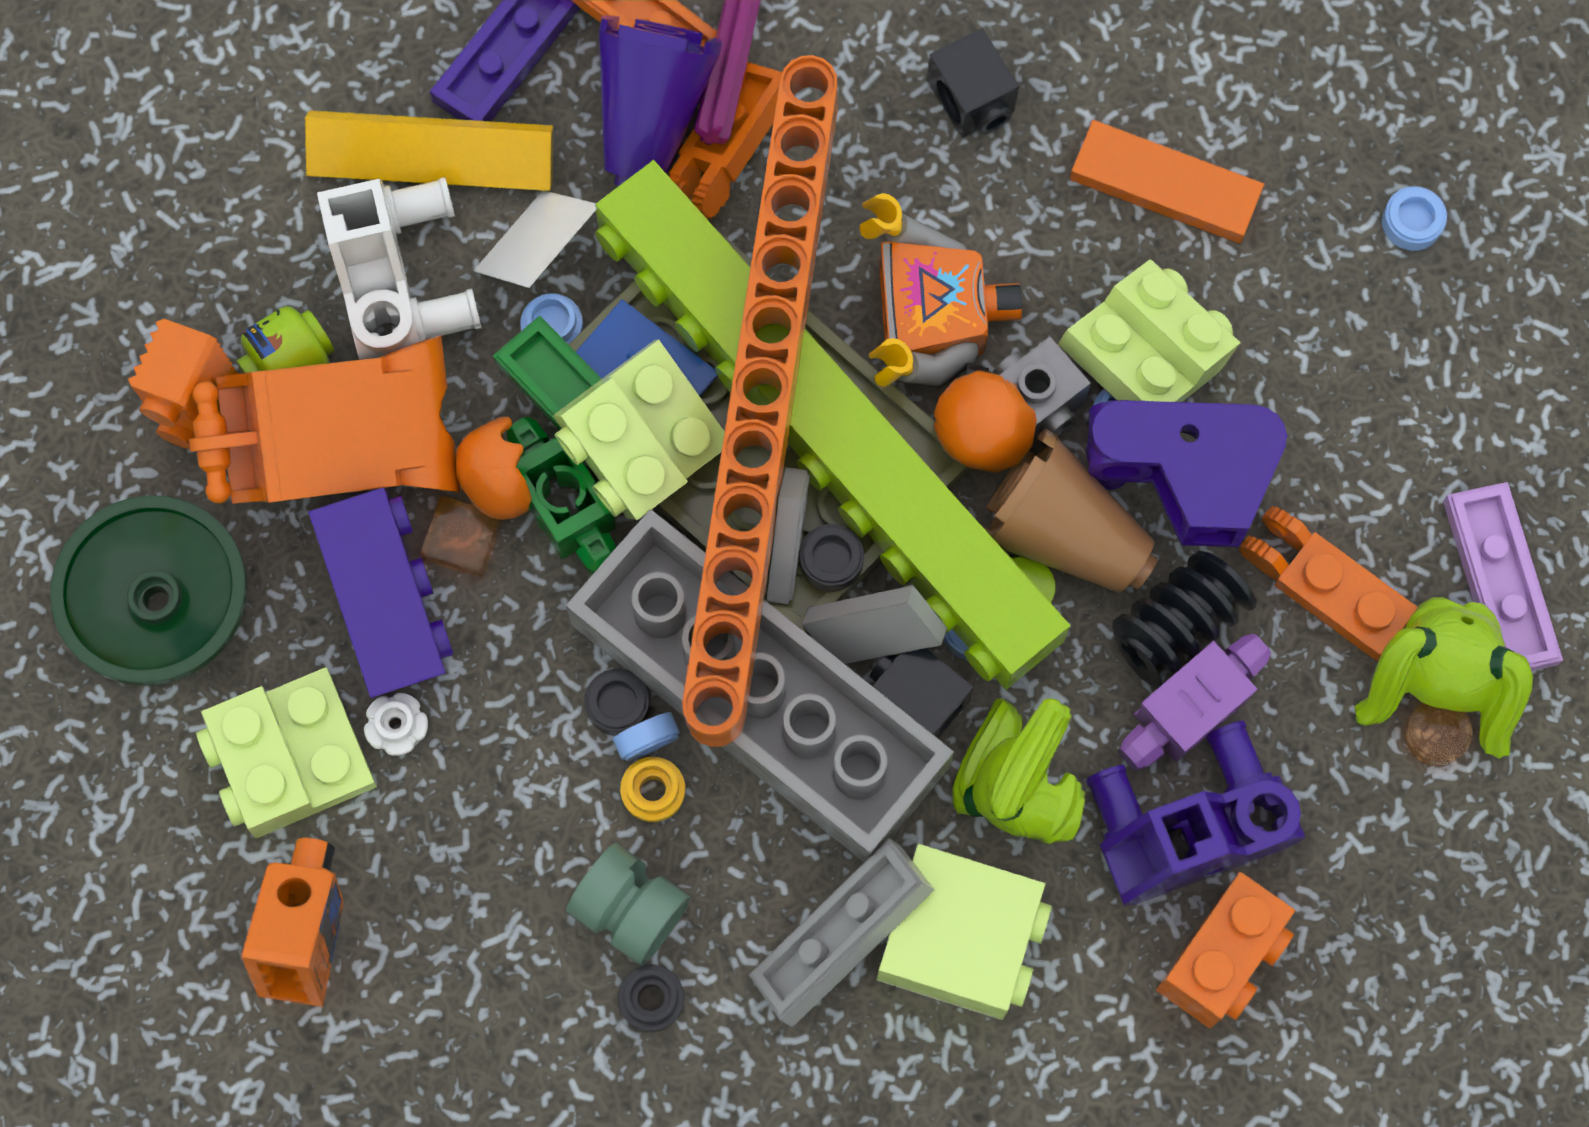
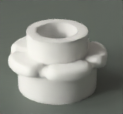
[364,693,428,756]

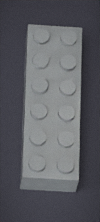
[566,509,954,863]

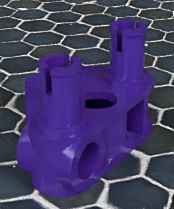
[1085,400,1287,547]
[1086,721,1306,906]

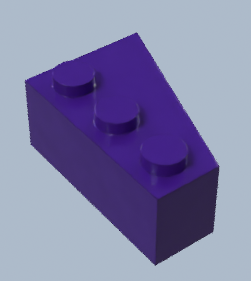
[308,487,454,698]

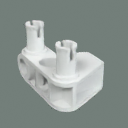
[317,177,482,360]

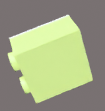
[876,844,1052,1020]

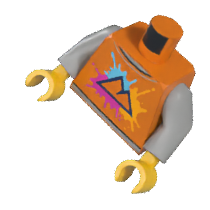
[859,193,1022,387]

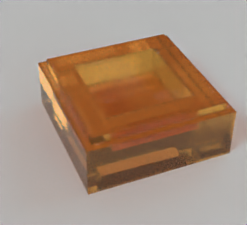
[420,496,502,578]

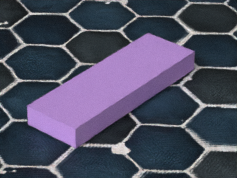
[1443,482,1563,671]

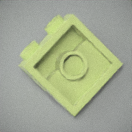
[1058,259,1241,402]
[552,340,725,520]
[196,667,377,839]

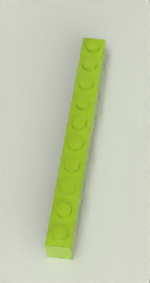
[595,160,1071,690]

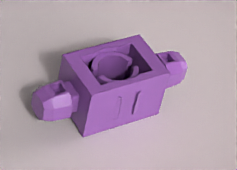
[1118,634,1271,771]

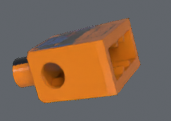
[241,838,344,1007]

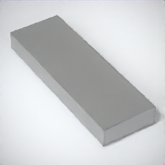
[749,838,934,1027]

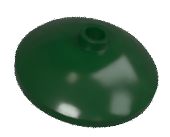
[50,495,247,686]

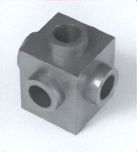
[992,337,1091,443]

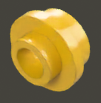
[620,757,685,822]

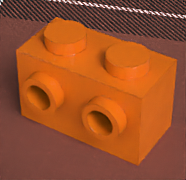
[1156,872,1296,1029]

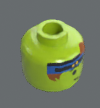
[236,306,335,373]

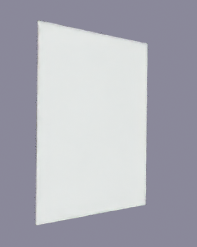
[474,190,596,288]

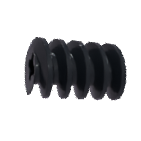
[1112,551,1257,688]

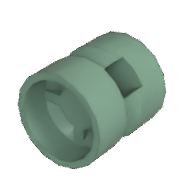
[566,843,691,967]

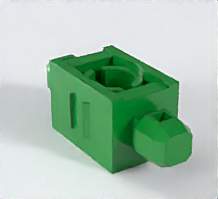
[506,417,616,575]

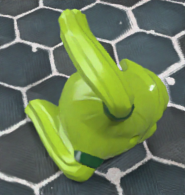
[1354,597,1533,759]
[952,698,1085,844]

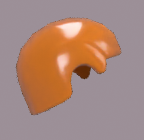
[933,370,1037,473]
[456,417,532,520]

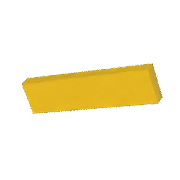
[305,110,553,191]

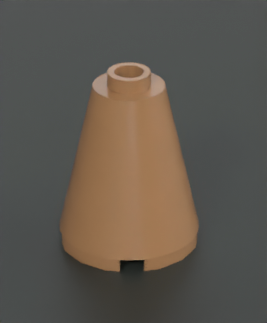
[978,429,1158,593]

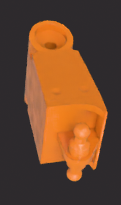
[188,335,461,504]

